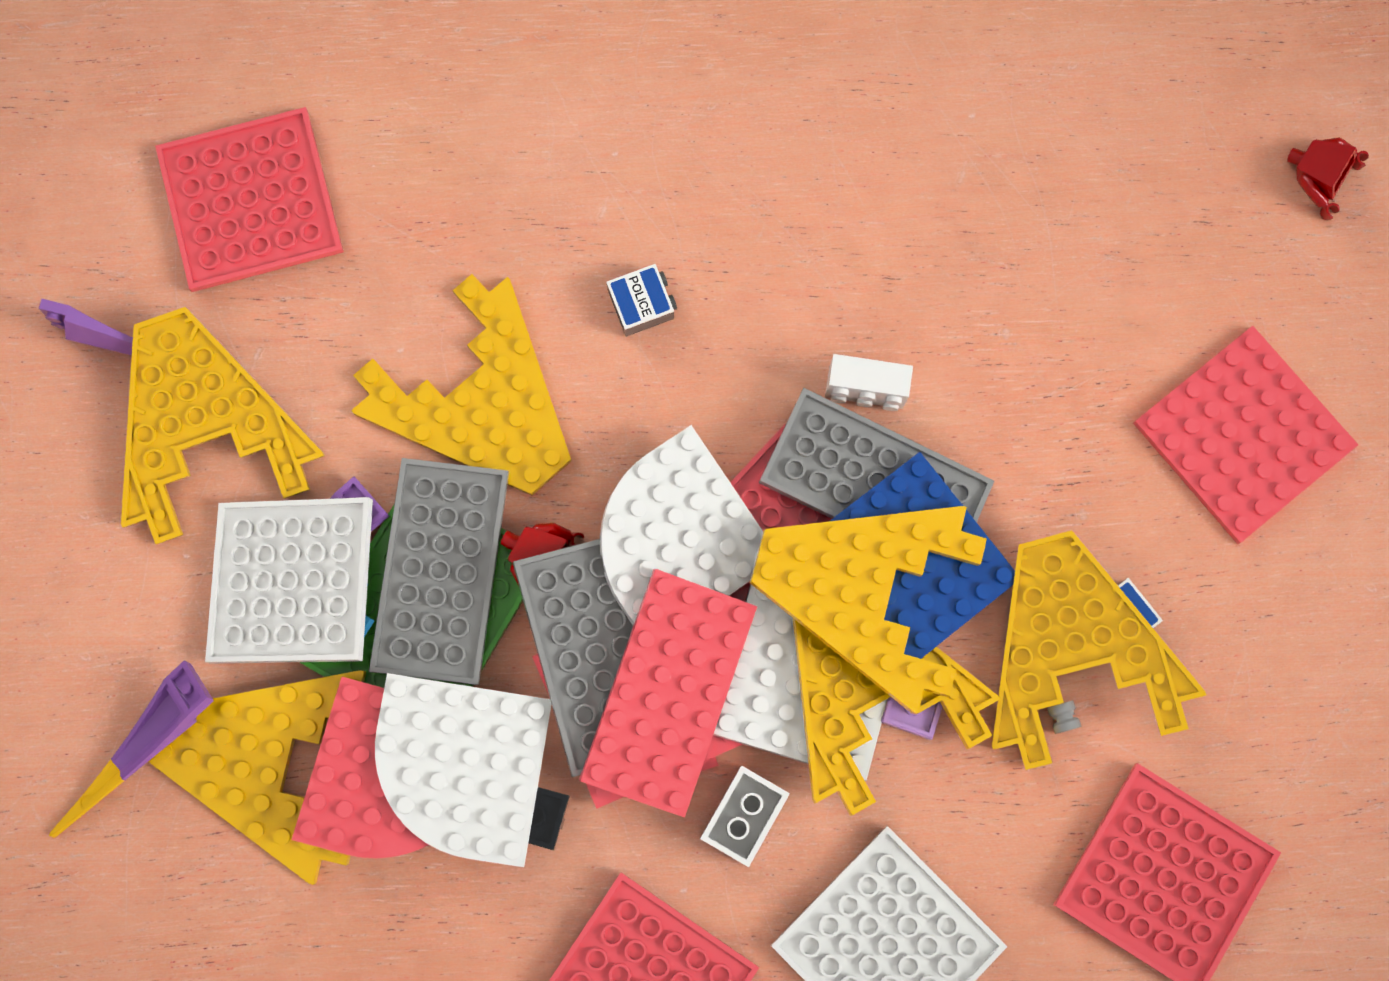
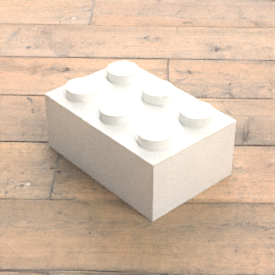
[825,354,913,411]
[700,766,790,867]

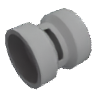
[1047,700,1082,734]

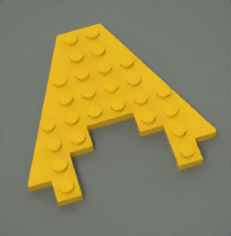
[351,274,572,496]
[121,307,325,544]
[750,506,987,714]
[992,530,1207,770]
[793,618,1000,816]
[148,670,366,885]

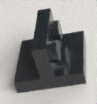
[528,787,570,851]

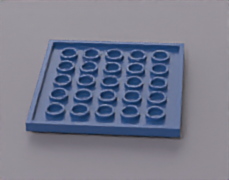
[830,452,1015,659]

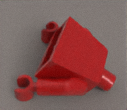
[1287,137,1369,221]
[500,523,584,586]

